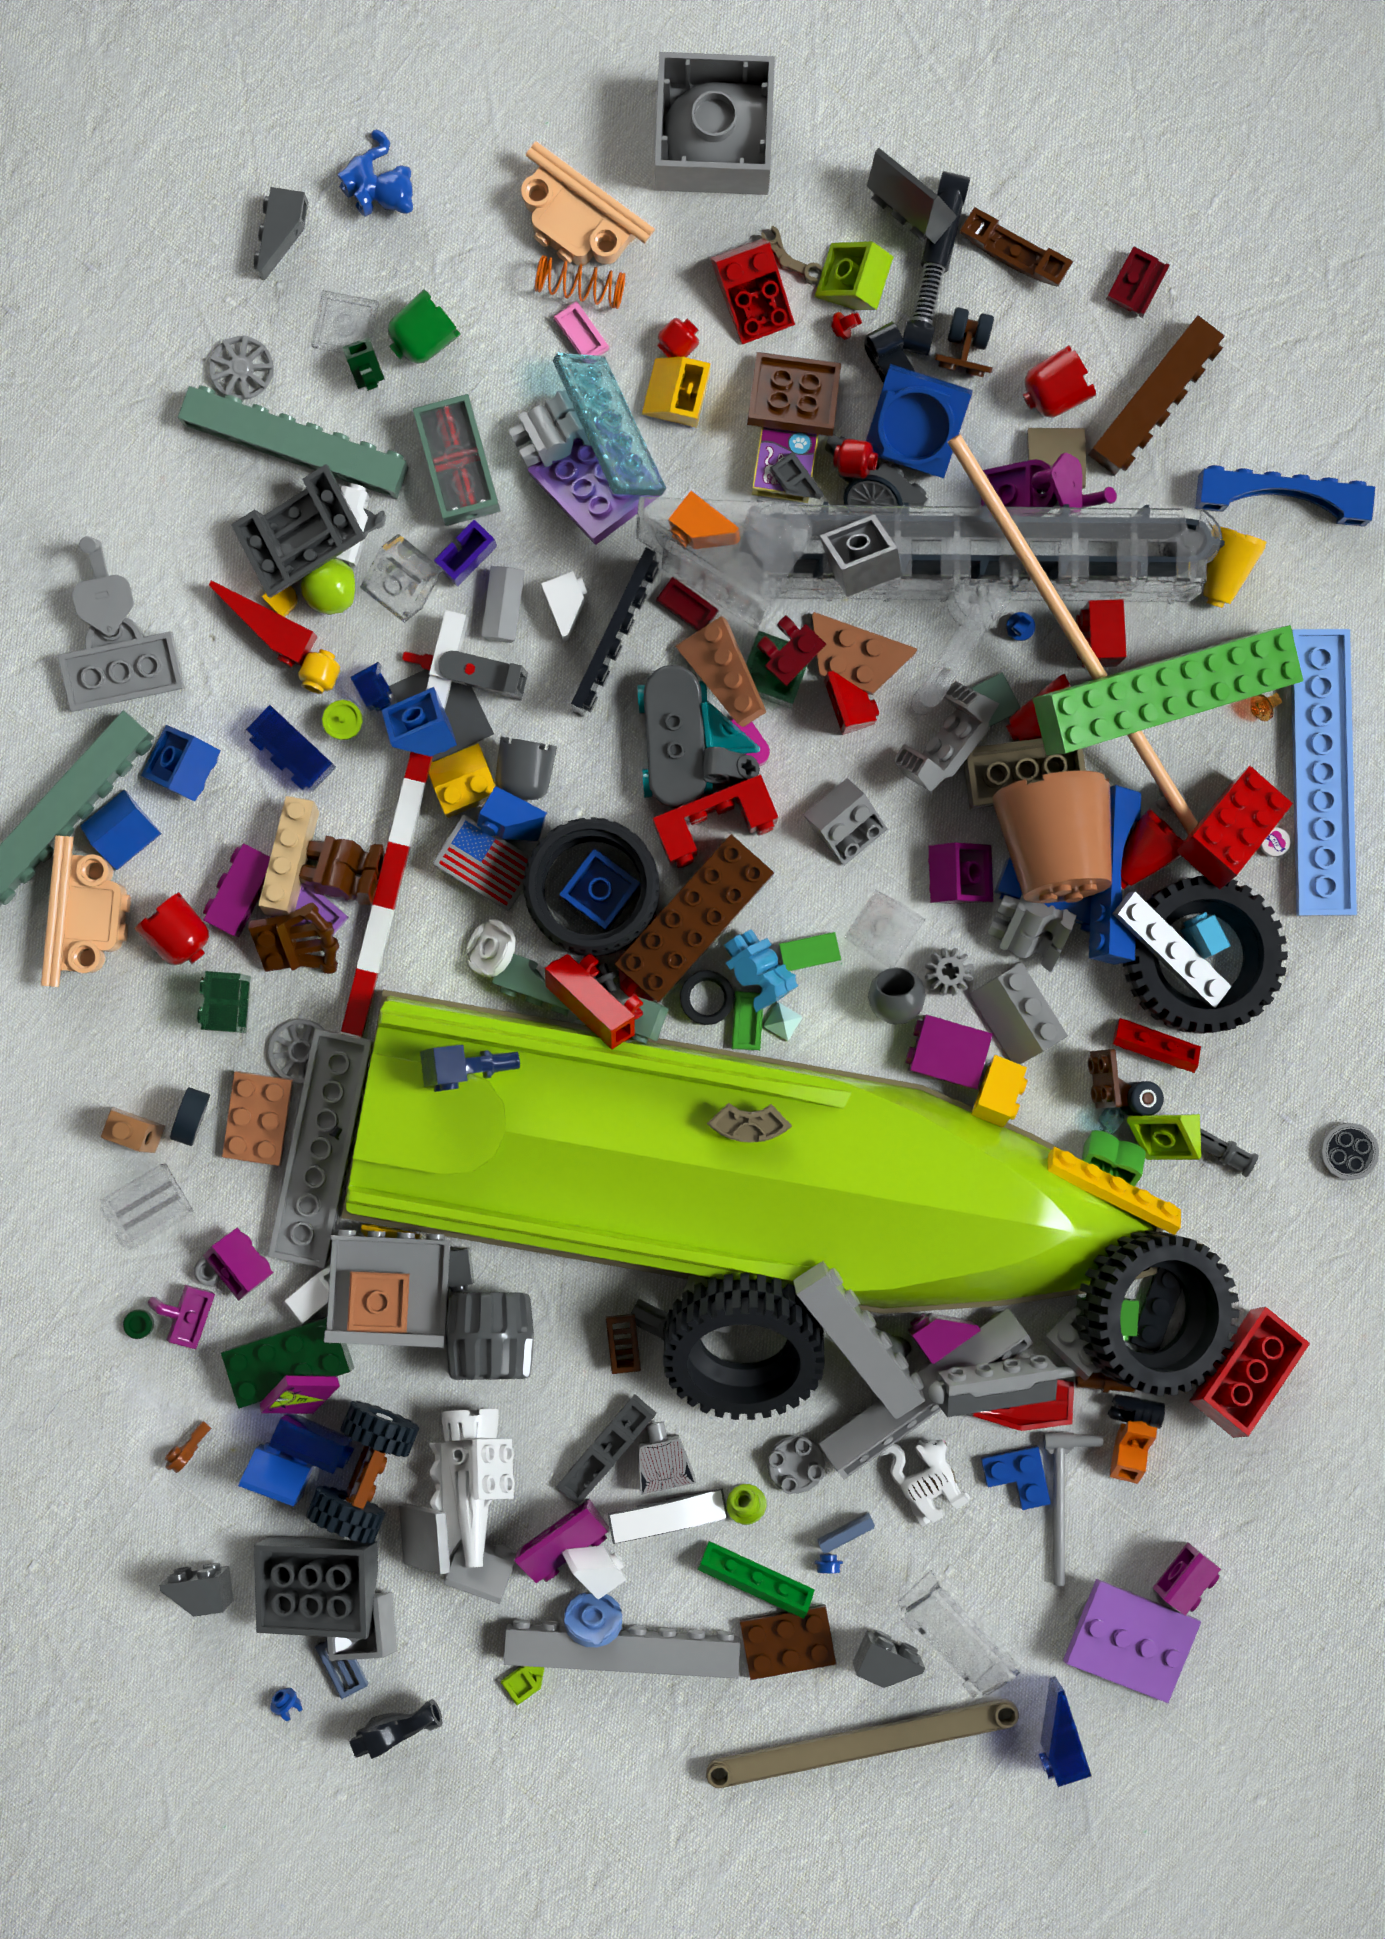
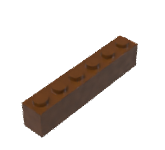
[1088,315,1225,476]

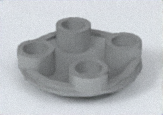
[767,1436,825,1494]

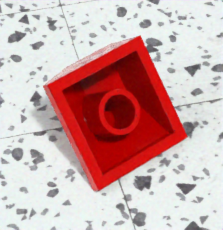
[824,671,879,735]

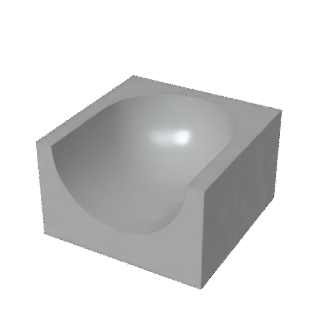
[655,52,775,195]

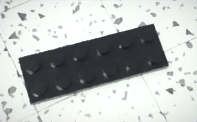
[571,547,659,717]

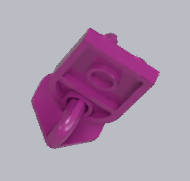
[981,453,1117,517]

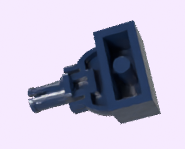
[420,1044,520,1092]

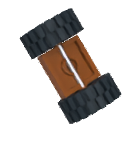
[306,1401,419,1543]

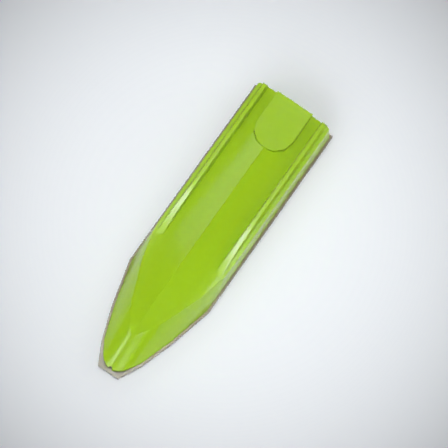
[341,989,1163,1314]

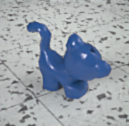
[337,129,413,217]

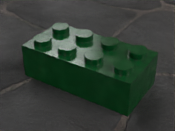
[221,1316,355,1409]

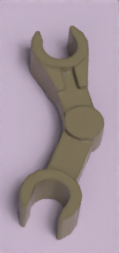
[761,226,822,284]

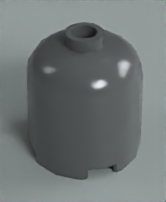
[495,736,557,802]

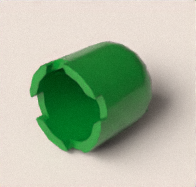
[387,289,461,364]

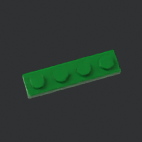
[697,1541,815,1619]

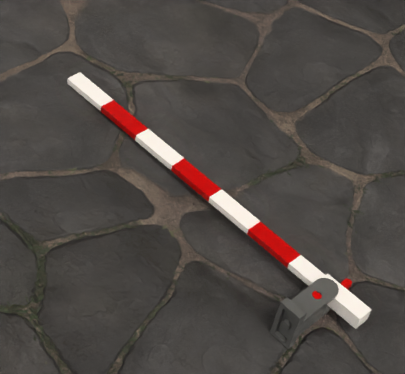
[340,610,528,1038]

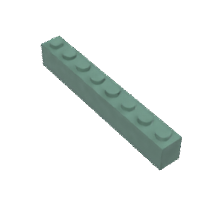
[178,385,409,499]
[0,710,155,906]

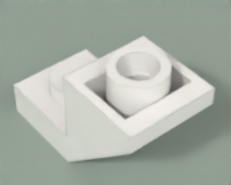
[283,1264,331,1326]

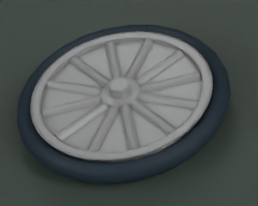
[843,475,902,516]

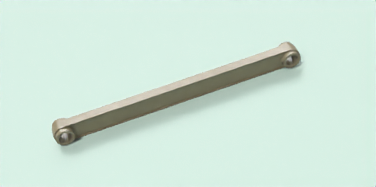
[706,1699,1019,1788]

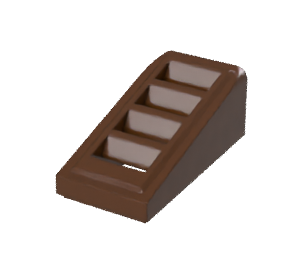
[606,1314,641,1374]

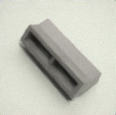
[482,566,524,643]

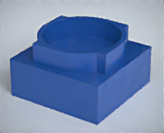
[866,364,973,478]

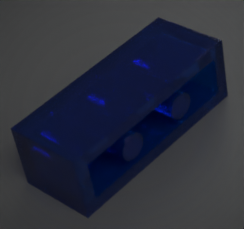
[246,705,336,792]

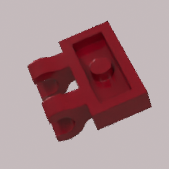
[756,615,826,687]

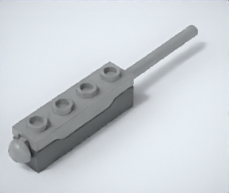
[928,1355,1102,1417]

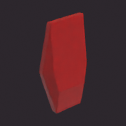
[971,1379,1074,1431]

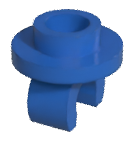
[1006,612,1035,641]
[270,1688,303,1721]

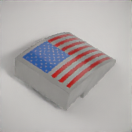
[433,815,529,912]

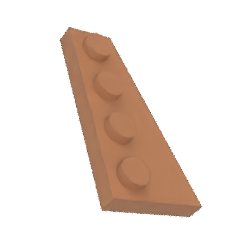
[675,616,766,727]

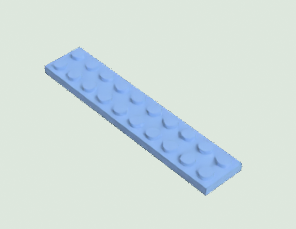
[1291,629,1357,916]

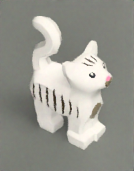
[879,1439,971,1527]

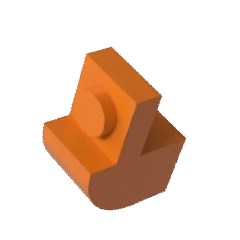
[1110,1421,1157,1484]

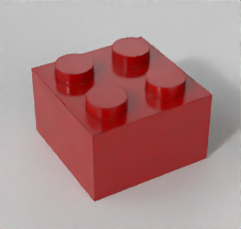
[1076,599,1127,668]

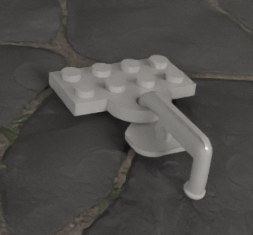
[58,536,185,712]

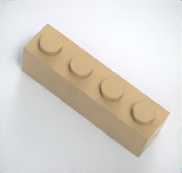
[258,796,320,917]

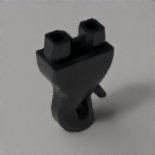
[349,1699,443,1759]

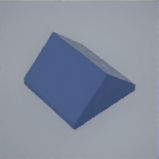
[80,789,162,870]

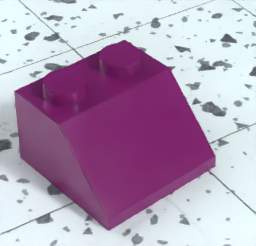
[928,842,994,904]
[908,1313,981,1364]
[1152,1542,1221,1616]

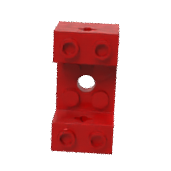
[653,774,779,868]

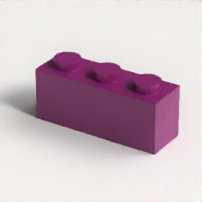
[203,843,270,938]

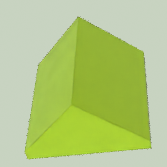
[1127,1114,1201,1160]

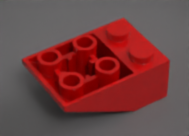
[710,238,795,345]

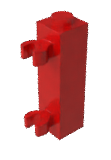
[545,954,643,1050]

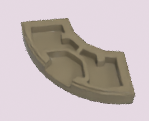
[707,1103,792,1142]

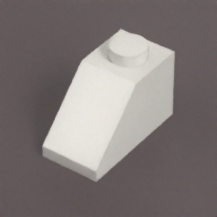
[541,571,587,642]
[562,1546,627,1600]

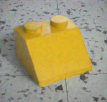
[429,743,496,818]

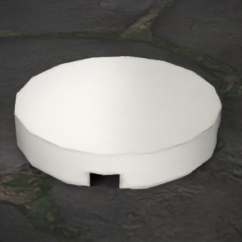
[467,919,515,978]

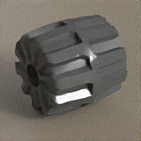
[446,1292,534,1380]

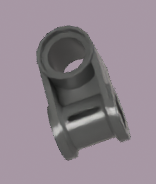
[703,747,760,787]

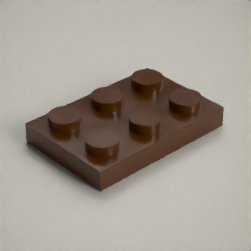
[740,1604,837,1680]

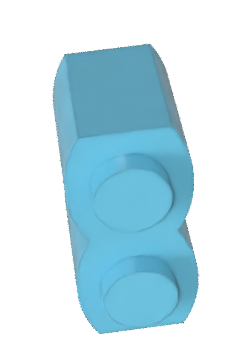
[1180,912,1231,959]

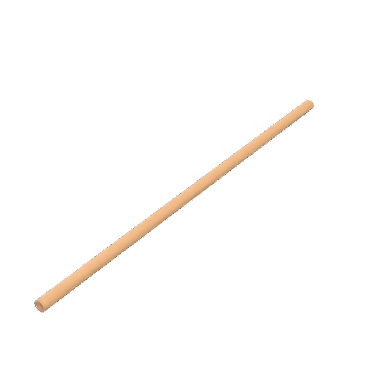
[948,434,1198,835]

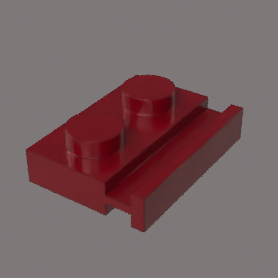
[1106,246,1170,318]

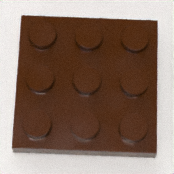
[747,352,841,436]

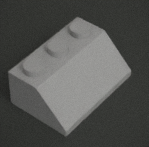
[969,962,1068,1064]

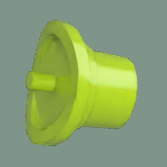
[322,700,363,740]
[726,1484,767,1525]

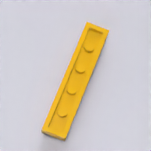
[1048,1146,1181,1235]

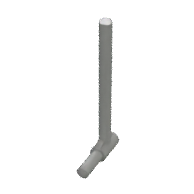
[1043,1433,1103,1586]

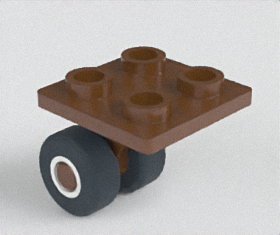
[934,307,994,377]
[1088,1049,1164,1116]

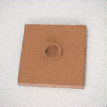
[347,1271,410,1333]

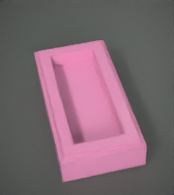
[553,301,609,365]

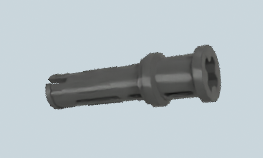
[1200,1128,1259,1177]

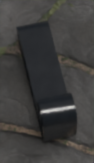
[864,321,915,384]

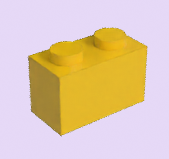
[971,1055,1028,1128]

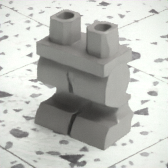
[508,388,597,468]
[988,895,1077,972]

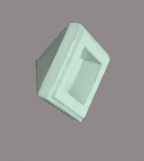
[763,1002,802,1041]

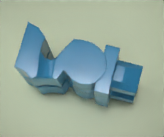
[723,929,798,1012]

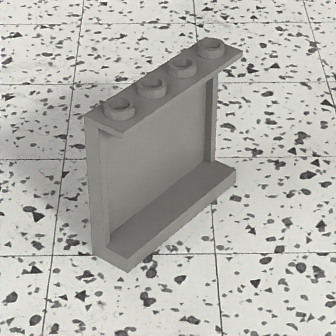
[324,1230,451,1348]

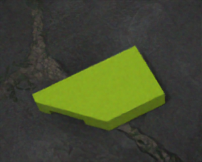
[500,1666,545,1706]

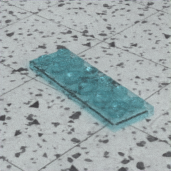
[552,353,666,496]

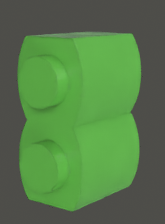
[1081,1130,1146,1187]

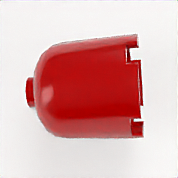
[1023,345,1096,418]
[134,892,209,965]

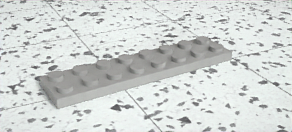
[268,1029,373,1268]

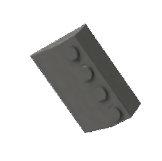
[254,1536,378,1639]

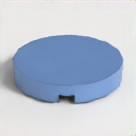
[564,1592,622,1648]

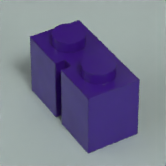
[434,520,497,587]

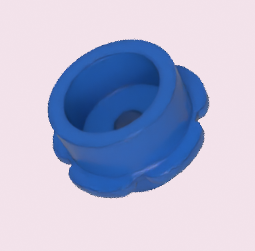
[815,1554,843,1574]

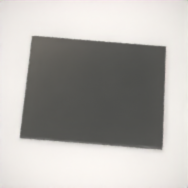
[390,670,494,762]

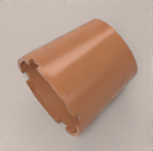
[992,771,1112,903]

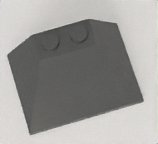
[231,464,366,598]

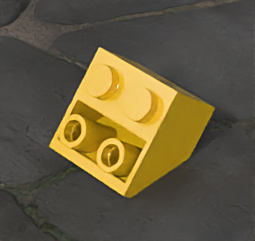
[642,357,711,428]

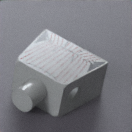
[639,1421,696,1495]

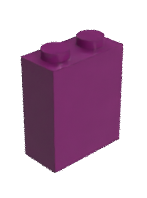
[905,1014,993,1090]

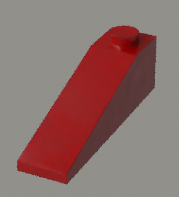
[209,580,317,667]

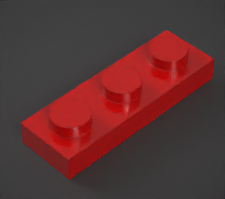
[1112,1018,1201,1073]

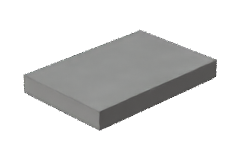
[399,1504,451,1574]

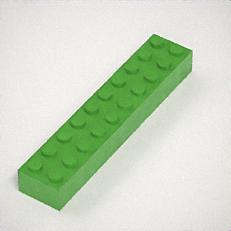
[1032,625,1303,756]

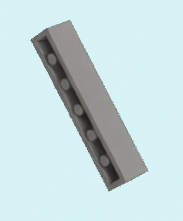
[793,1261,925,1420]

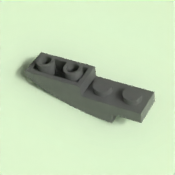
[825,433,928,510]

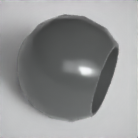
[868,967,926,1025]

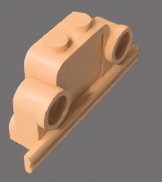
[521,141,655,266]
[41,835,131,987]

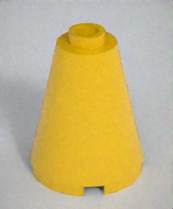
[1203,525,1267,608]

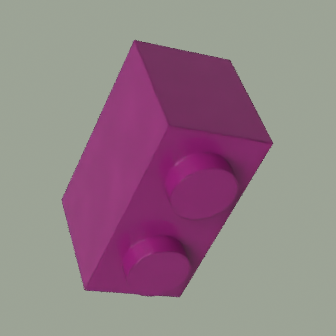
[203,1227,274,1301]

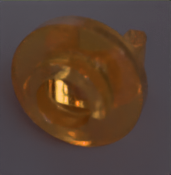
[1250,693,1283,722]

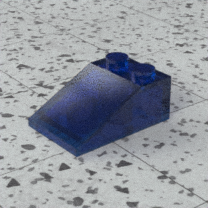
[1038,1676,1092,1787]

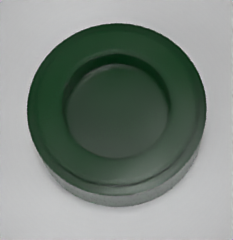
[123,1309,154,1339]

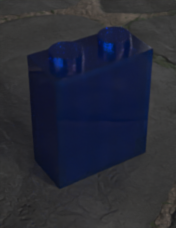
[268,1414,354,1474]

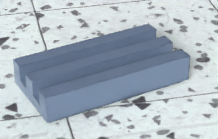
[817,1512,875,1554]
[315,1640,369,1700]

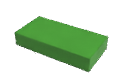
[779,932,841,971]
[731,991,763,1051]

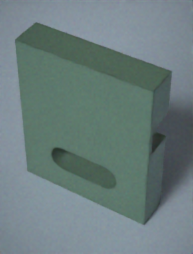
[970,672,1021,727]

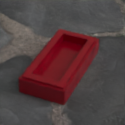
[656,577,719,631]

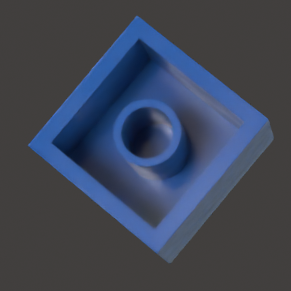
[559,848,641,931]

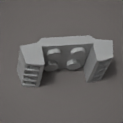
[894,681,999,792]

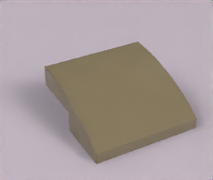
[1027,428,1086,489]

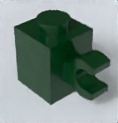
[342,337,385,391]

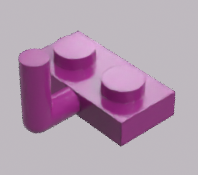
[148,1284,215,1349]

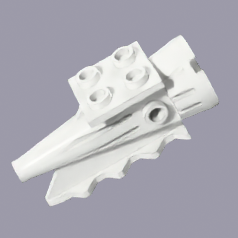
[429,1409,515,1568]

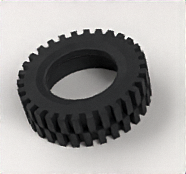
[1123,876,1288,1034]
[1076,1230,1239,1396]
[663,1273,825,1420]

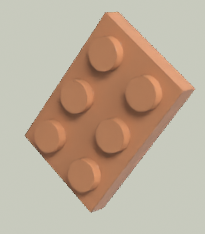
[222,1071,294,1166]

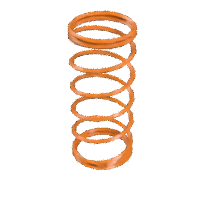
[535,255,625,309]

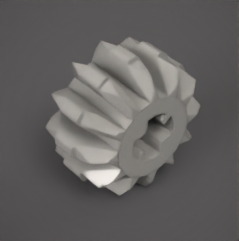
[925,948,974,996]

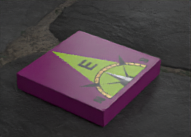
[260,1375,340,1414]

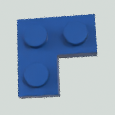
[980,1445,1051,1510]

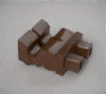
[299,835,385,906]

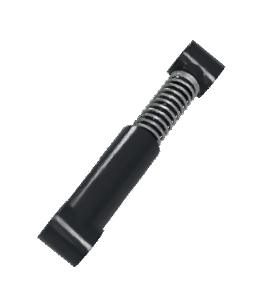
[902,171,970,356]

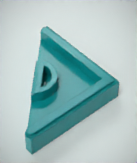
[701,701,760,754]

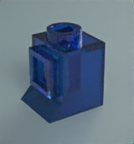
[350,662,392,712]

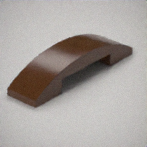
[960,207,1073,287]

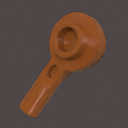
[165,1421,212,1473]

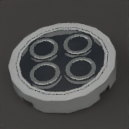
[1319,1123,1379,1180]

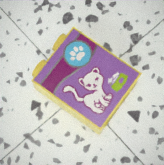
[752,427,818,503]

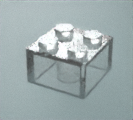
[360,534,443,623]

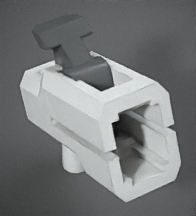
[335,483,386,568]

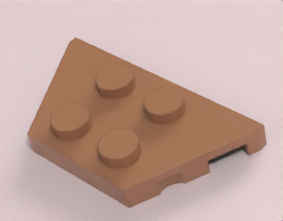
[812,612,917,695]

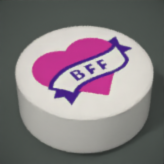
[1260,827,1290,857]

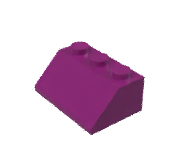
[514,1499,609,1583]

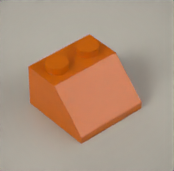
[668,491,740,549]

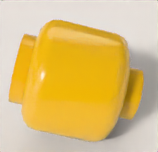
[298,649,341,694]

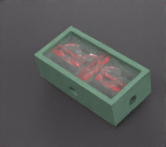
[413,394,501,526]

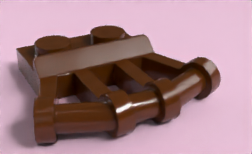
[249,903,340,974]

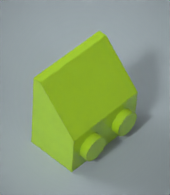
[815,241,894,310]

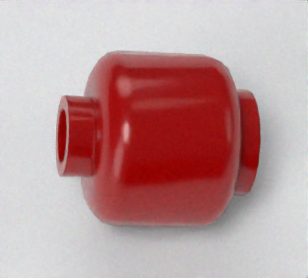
[657,318,699,358]
[833,439,878,479]

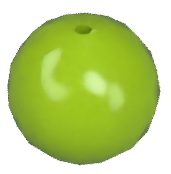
[301,558,355,615]

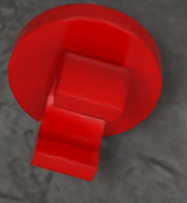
[831,312,862,340]

